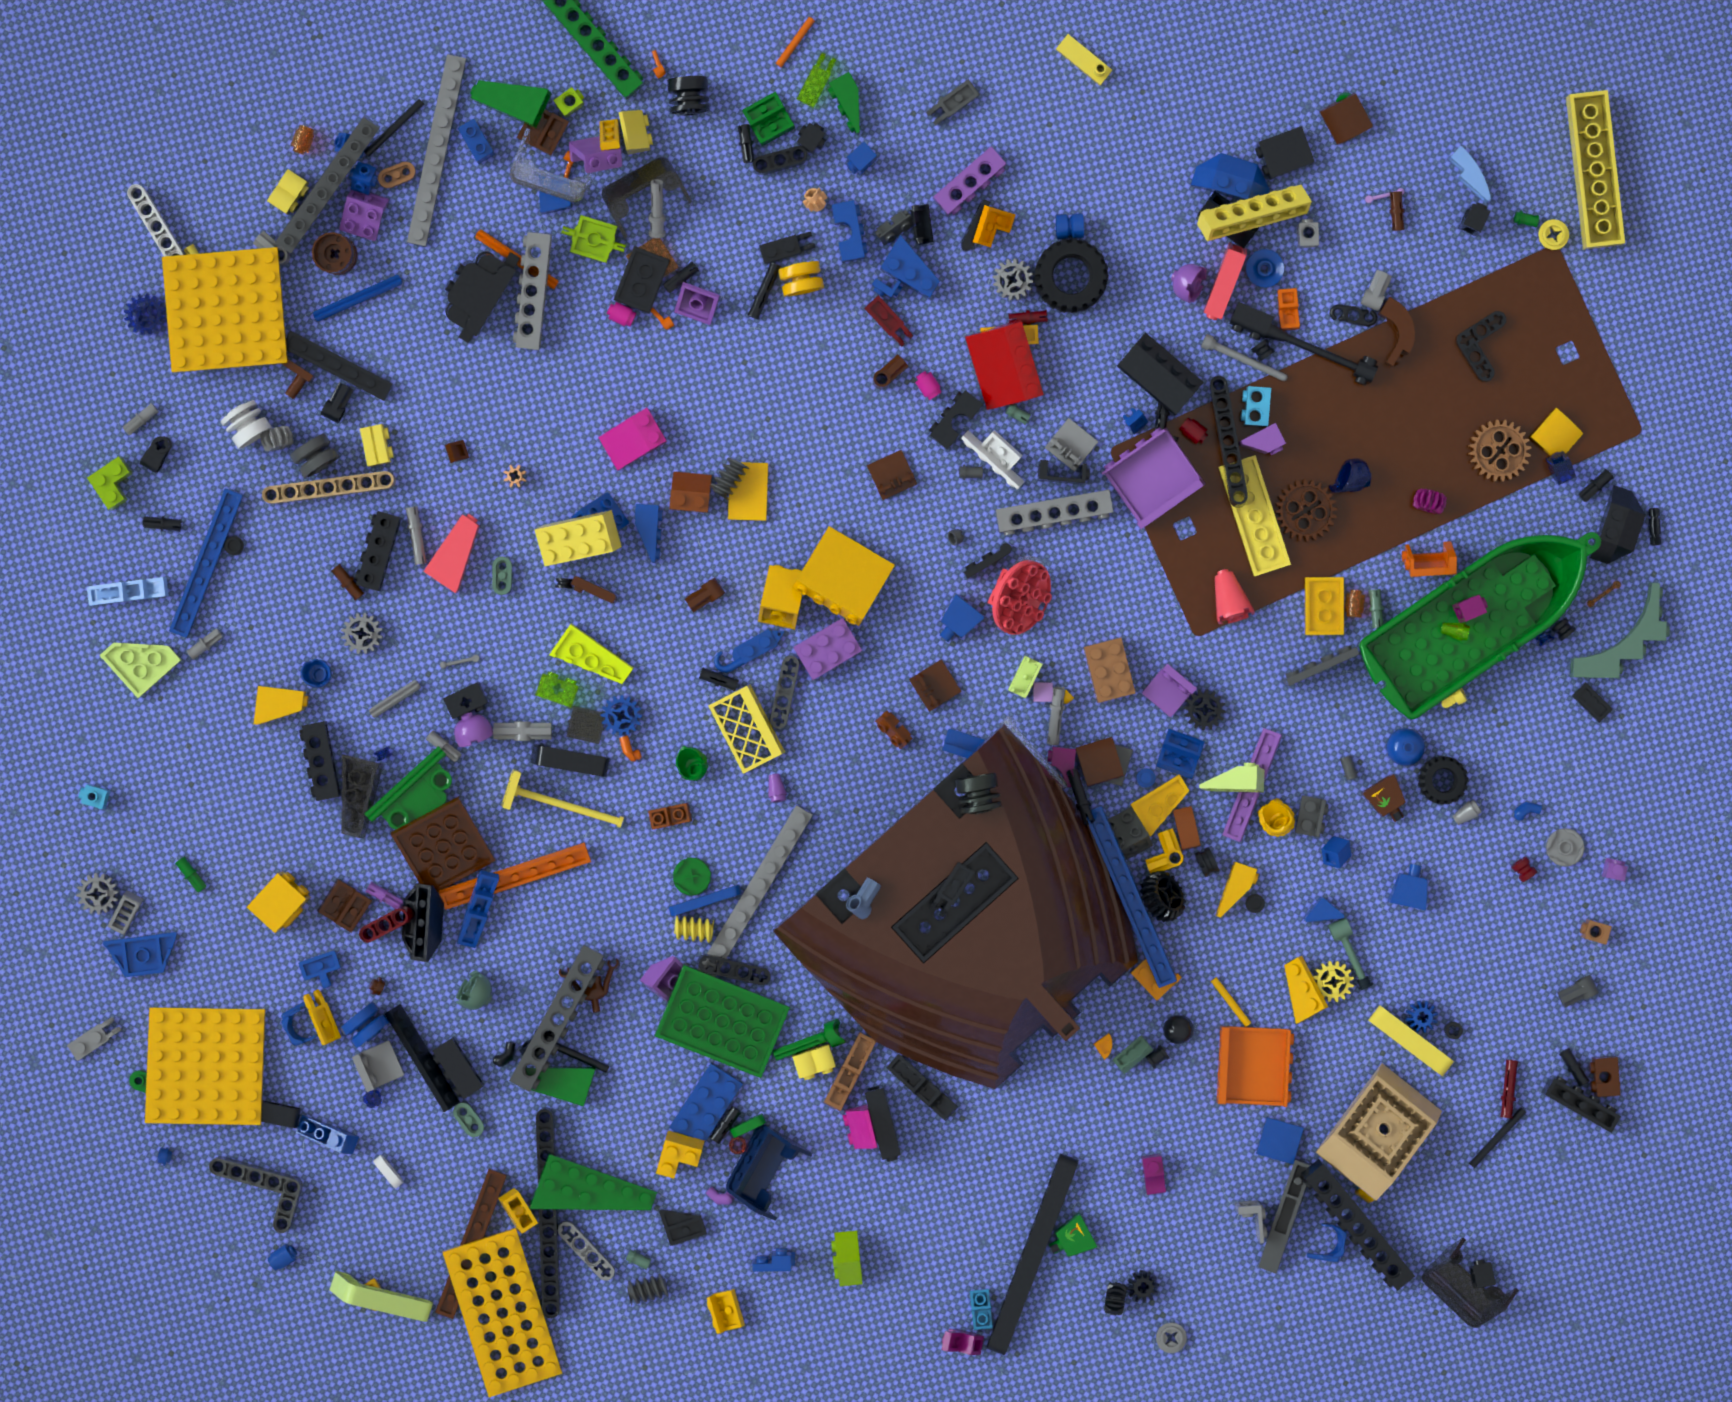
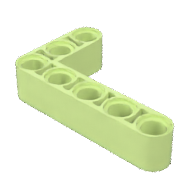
[329,1271,433,1322]

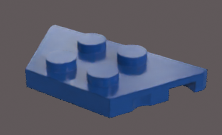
[103,932,178,977]

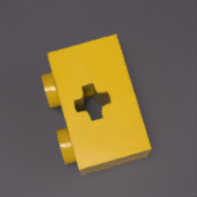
[498,1188,538,1234]

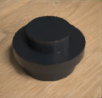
[224,536,244,555]
[1245,894,1265,913]

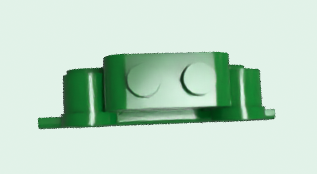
[365,746,452,830]

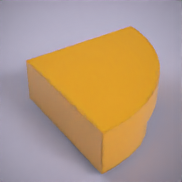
[1093,1033,1112,1060]

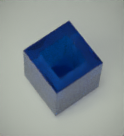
[1546,451,1576,485]

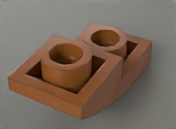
[648,803,692,830]
[1173,806,1201,850]

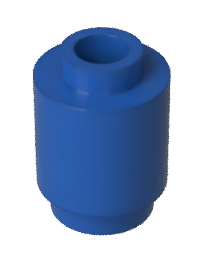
[267,1244,297,1271]

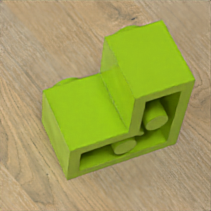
[87,456,133,511]
[831,1230,863,1287]

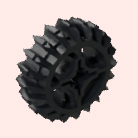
[1140,870,1186,922]

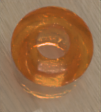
[290,125,314,155]
[1345,589,1365,617]

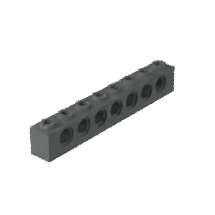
[275,115,380,254]
[509,945,606,1092]

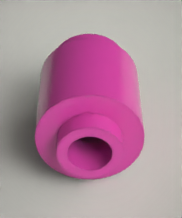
[607,302,636,327]
[915,371,942,400]

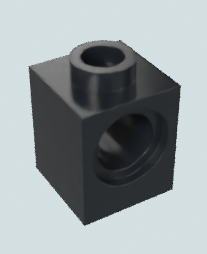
[1469,1259,1496,1289]

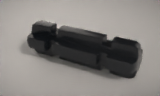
[1648,508,1661,546]

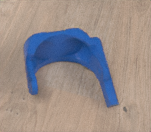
[281,1002,318,1046]
[1307,1223,1347,1262]

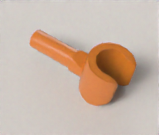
[652,50,666,79]
[563,151,574,179]
[651,308,674,329]

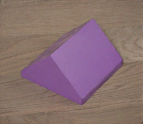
[674,282,720,325]

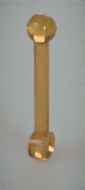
[1587,581,1621,607]

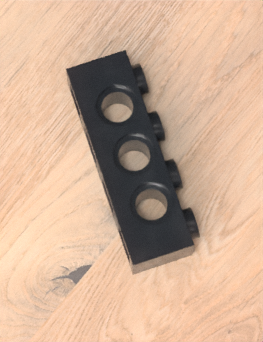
[299,721,341,801]

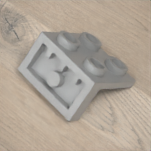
[352,1040,404,1092]
[1235,1200,1267,1244]

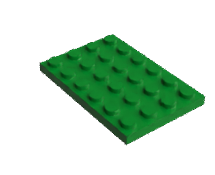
[654,964,790,1078]

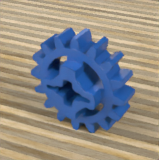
[600,695,642,737]

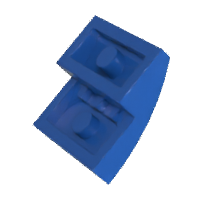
[1156,729,1205,779]

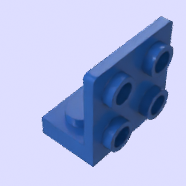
[572,492,629,531]

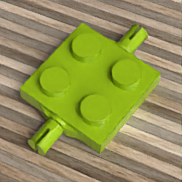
[561,215,626,264]

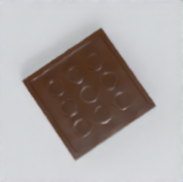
[391,796,495,892]

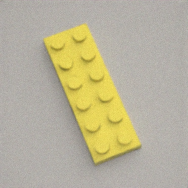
[1218,455,1291,577]

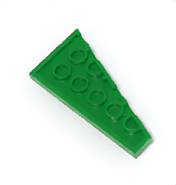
[529,1154,657,1211]

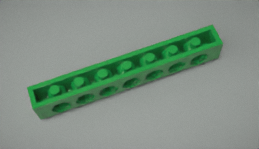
[541,0,644,100]

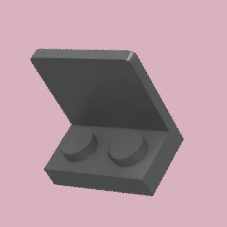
[1108,807,1153,860]

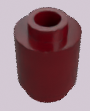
[1179,417,1208,444]

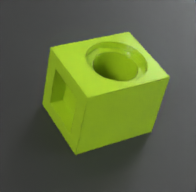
[553,87,584,118]

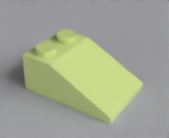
[1199,763,1265,793]

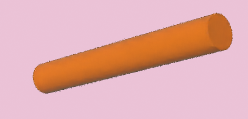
[775,17,815,68]

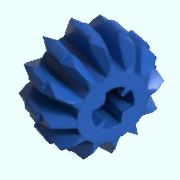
[1405,1000,1438,1033]

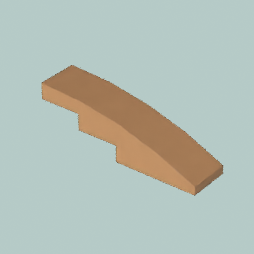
[823,1032,876,1111]

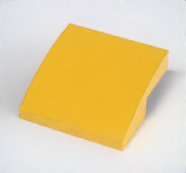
[1531,408,1583,462]

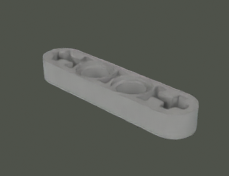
[558,1221,615,1281]

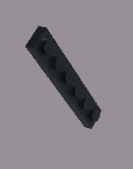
[286,330,393,401]
[385,1004,460,1112]

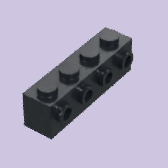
[354,511,402,591]
[1541,1075,1621,1133]

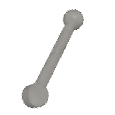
[440,655,479,669]

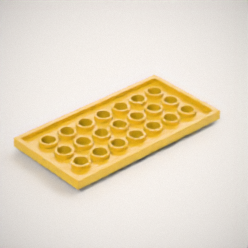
[442,1228,562,1397]

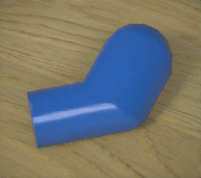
[1514,802,1542,821]

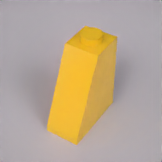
[253,686,309,725]

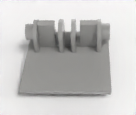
[1045,418,1098,472]

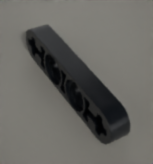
[697,954,771,985]

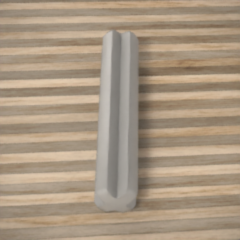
[369,680,421,718]

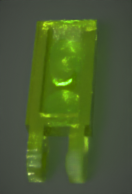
[797,52,837,109]

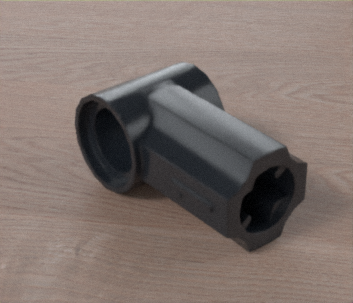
[321,382,354,424]

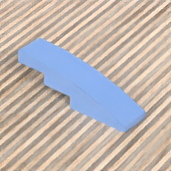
[87,577,169,606]

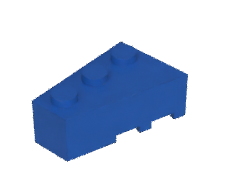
[880,235,940,299]

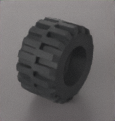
[1418,756,1469,804]

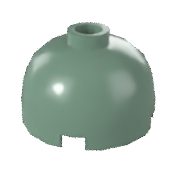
[456,970,492,1010]

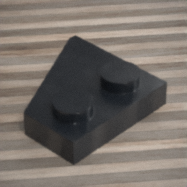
[659,1209,707,1246]

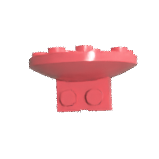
[987,560,1052,635]

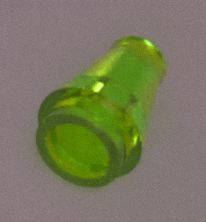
[1441,622,1470,642]

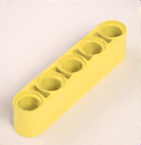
[1368,1005,1454,1077]

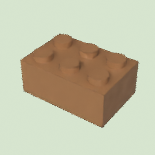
[1083,638,1136,703]

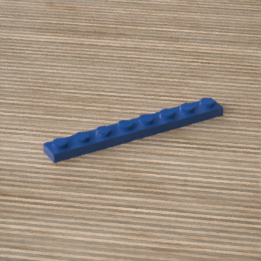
[169,488,244,638]

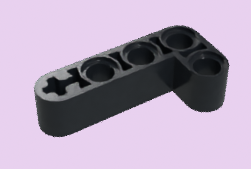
[530,744,610,777]

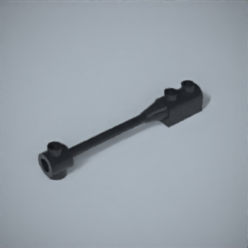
[1229,302,1378,386]

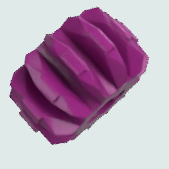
[1413,488,1447,514]

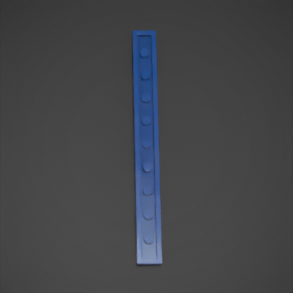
[1087,805,1177,988]

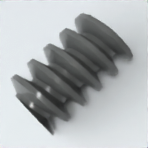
[710,457,749,501]
[627,1274,669,1306]

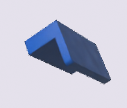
[942,729,985,758]

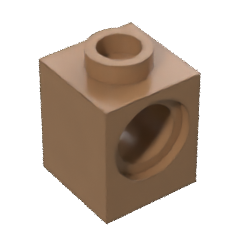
[1580,919,1612,945]

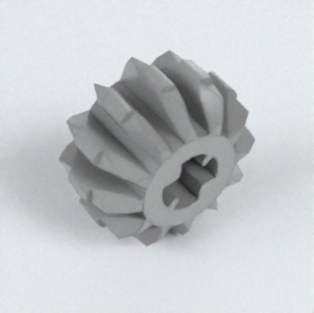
[260,426,294,452]

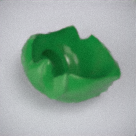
[675,746,708,781]

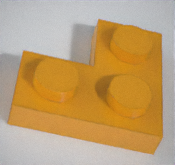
[973,205,1015,247]

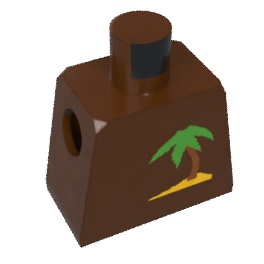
[1361,774,1406,822]

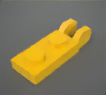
[303,989,341,1046]

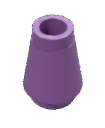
[768,774,787,803]

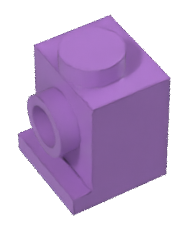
[1602,858,1628,882]

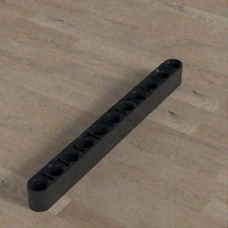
[536,1107,561,1318]
[986,1154,1079,1355]

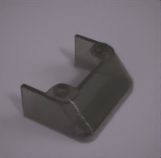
[602,157,693,242]
[1422,1237,1519,1328]

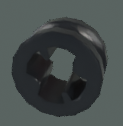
[555,578,573,589]
[1444,1022,1463,1039]

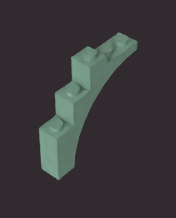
[1570,583,1670,678]

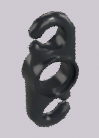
[1329,304,1378,327]

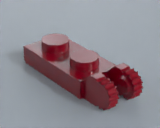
[864,295,913,347]

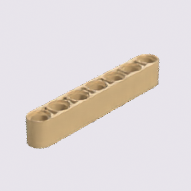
[262,471,396,504]

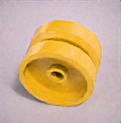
[778,261,824,297]

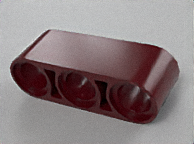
[359,906,414,943]

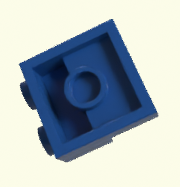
[752,1247,795,1272]

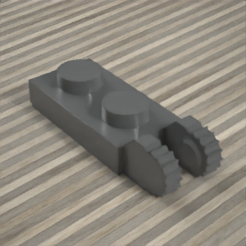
[926,79,980,126]

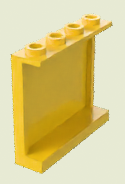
[793,526,895,626]

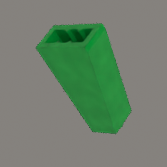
[470,80,552,128]
[526,1066,596,1106]

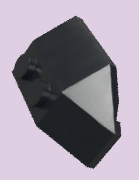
[1589,485,1646,564]
[402,883,444,962]

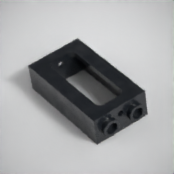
[864,1084,901,1162]

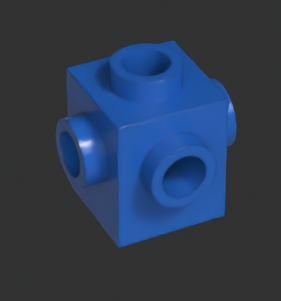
[349,162,378,195]

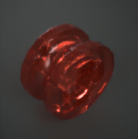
[729,1136,746,1154]

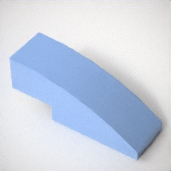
[1448,146,1491,203]

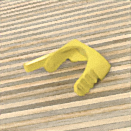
[1441,688,1468,708]

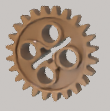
[1468,419,1531,482]

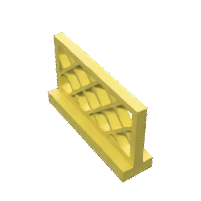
[708,684,785,774]

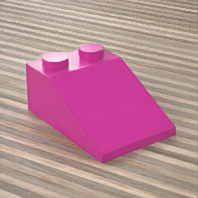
[598,408,667,471]
[843,1104,877,1149]

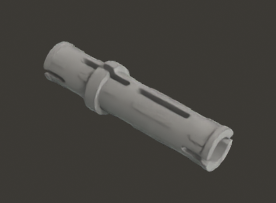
[405,506,427,565]
[1047,687,1066,745]

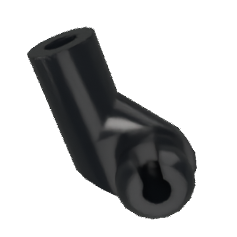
[493,1042,516,1067]

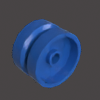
[340,1001,389,1049]

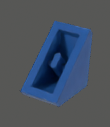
[1304,897,1344,922]

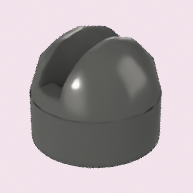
[948,529,965,546]

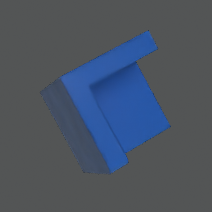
[1321,836,1351,869]

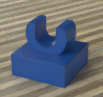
[1123,408,1148,435]

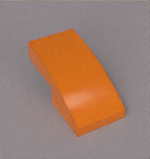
[1277,288,1300,331]

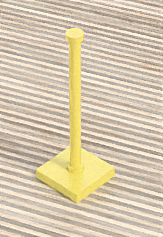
[501,769,624,828]

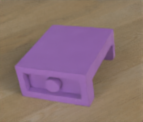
[569,136,622,173]

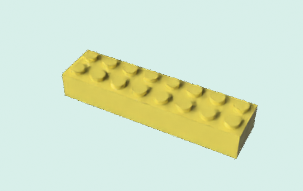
[1566,90,1625,250]

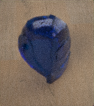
[1329,458,1371,493]

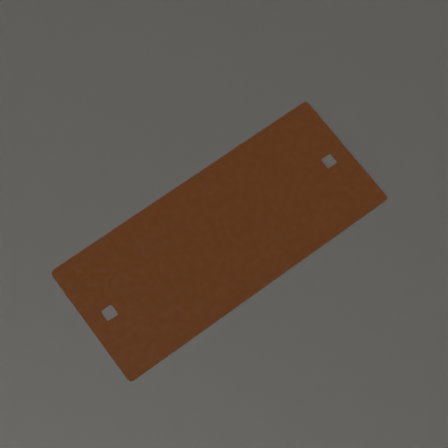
[1111,248,1641,636]

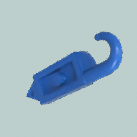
[714,629,784,673]

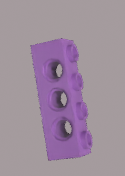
[933,146,1006,216]

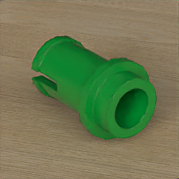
[1513,210,1539,228]

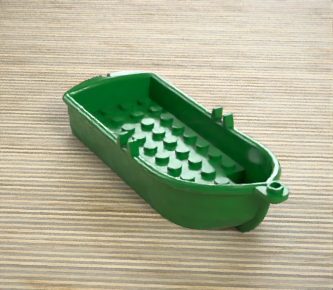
[1359,532,1601,719]

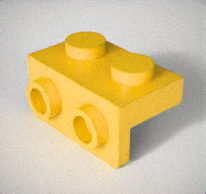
[707,1289,745,1334]

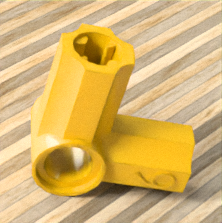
[1145,828,1184,874]

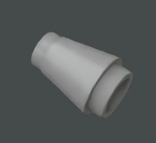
[1452,800,1482,825]

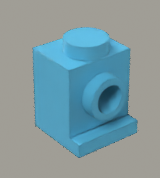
[79,784,111,809]

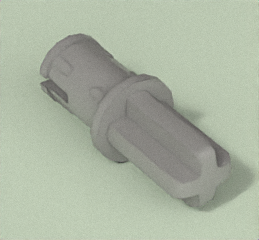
[123,403,159,435]
[186,629,223,660]
[426,730,462,762]

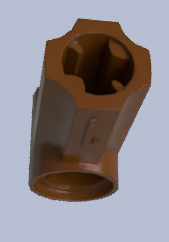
[873,354,909,389]
[685,577,725,613]

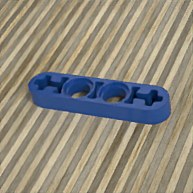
[668,884,742,917]

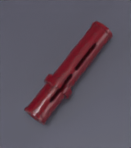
[1500,1060,1518,1118]

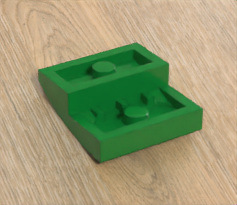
[742,92,795,146]

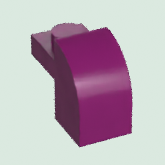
[941,1329,984,1355]

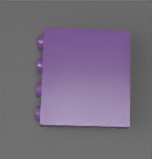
[1102,427,1205,529]

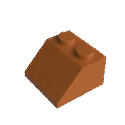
[669,472,712,513]

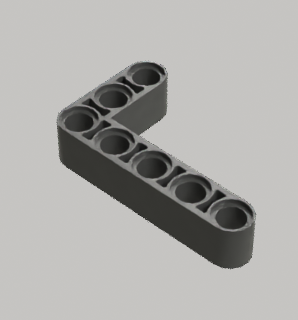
[209,1156,303,1233]

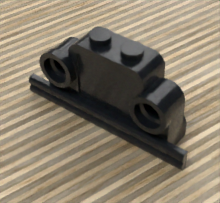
[444,251,520,343]

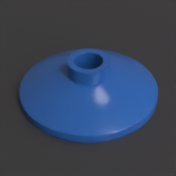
[1246,249,1284,288]

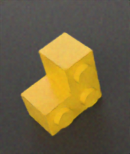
[656,1131,705,1179]

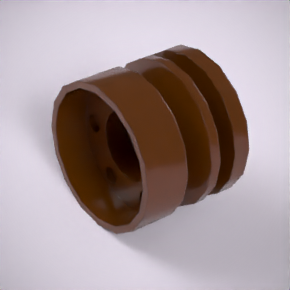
[312,232,358,275]

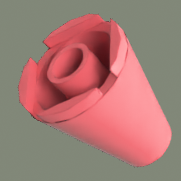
[1215,569,1255,624]

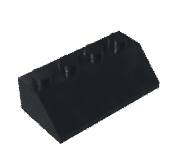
[1117,332,1204,416]

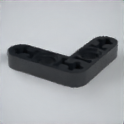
[1456,311,1506,382]

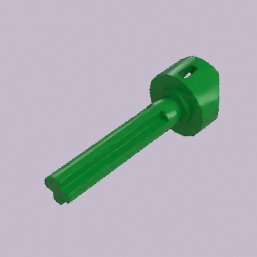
[773,1019,847,1061]

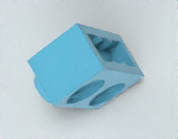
[1241,386,1271,427]

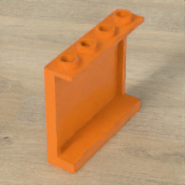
[1217,1026,1294,1107]

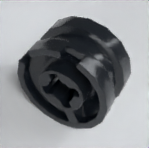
[1194,847,1219,877]

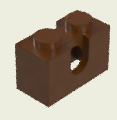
[1589,1056,1621,1097]

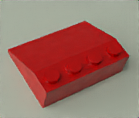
[965,320,1044,410]

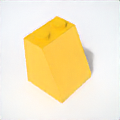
[758,565,802,630]

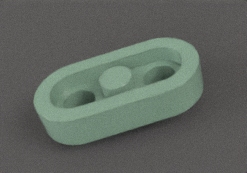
[492,556,512,595]
[453,1102,484,1137]

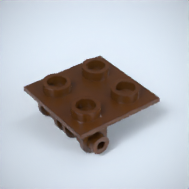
[867,450,917,500]
[909,659,962,712]

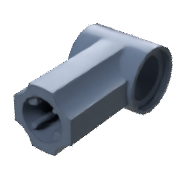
[846,877,881,919]

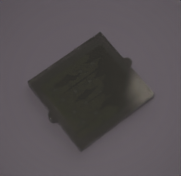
[566,706,605,744]

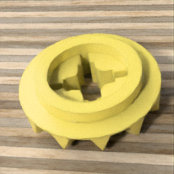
[1538,219,1569,250]

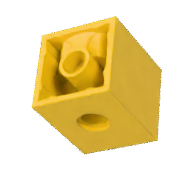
[247,871,311,933]

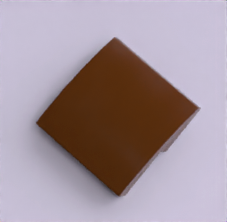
[1319,93,1373,145]
[516,109,569,156]
[1076,737,1124,787]
[317,879,372,933]

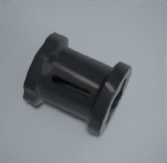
[1146,1044,1170,1069]

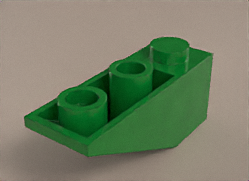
[827,72,860,135]

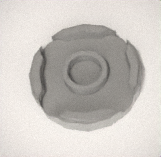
[1546,828,1585,867]

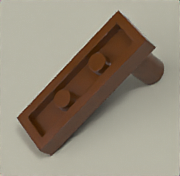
[283,359,315,399]

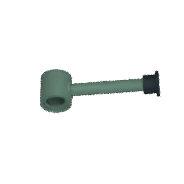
[1328,917,1373,990]

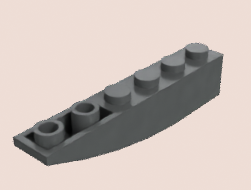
[1258,1159,1312,1274]

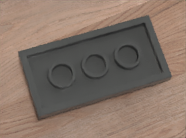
[1282,645,1359,686]

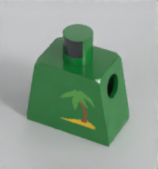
[1049,1213,1097,1257]

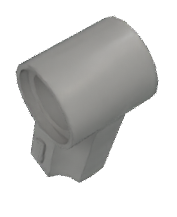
[253,231,291,266]
[1360,270,1392,311]

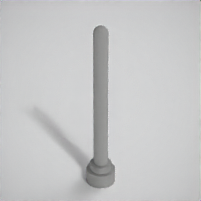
[1201,334,1288,381]

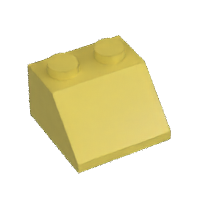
[619,110,653,155]

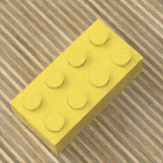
[535,510,622,566]

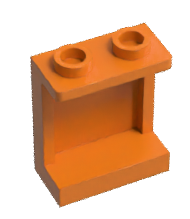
[1402,541,1457,577]

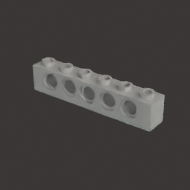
[513,232,552,350]
[995,490,1113,536]

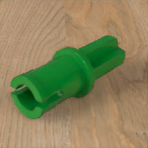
[175,856,206,893]

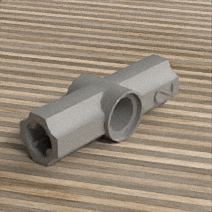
[493,721,552,741]

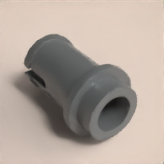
[959,465,983,480]
[1340,755,1358,781]

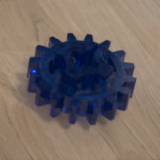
[124,293,167,336]

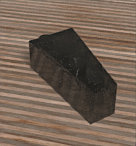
[341,754,383,838]

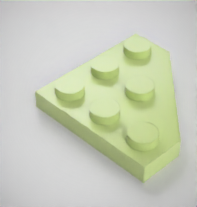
[99,643,181,698]

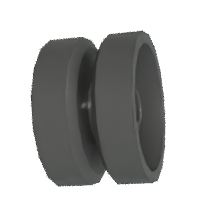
[290,433,340,479]

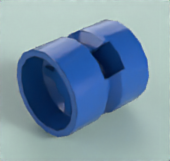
[1056,213,1084,240]

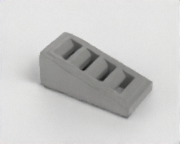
[107,891,144,935]

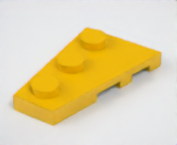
[1130,775,1189,837]
[1284,956,1328,1024]

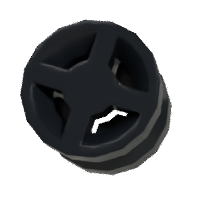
[1251,339,1275,362]
[1551,617,1576,641]

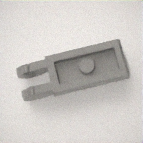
[67,1017,121,1061]

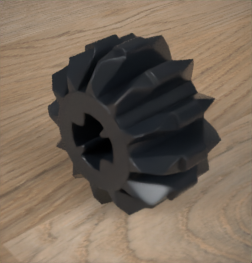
[1126,1270,1159,1303]
[1104,1282,1127,1316]

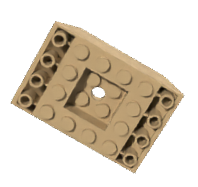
[1315,1063,1442,1201]

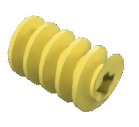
[674,915,714,943]

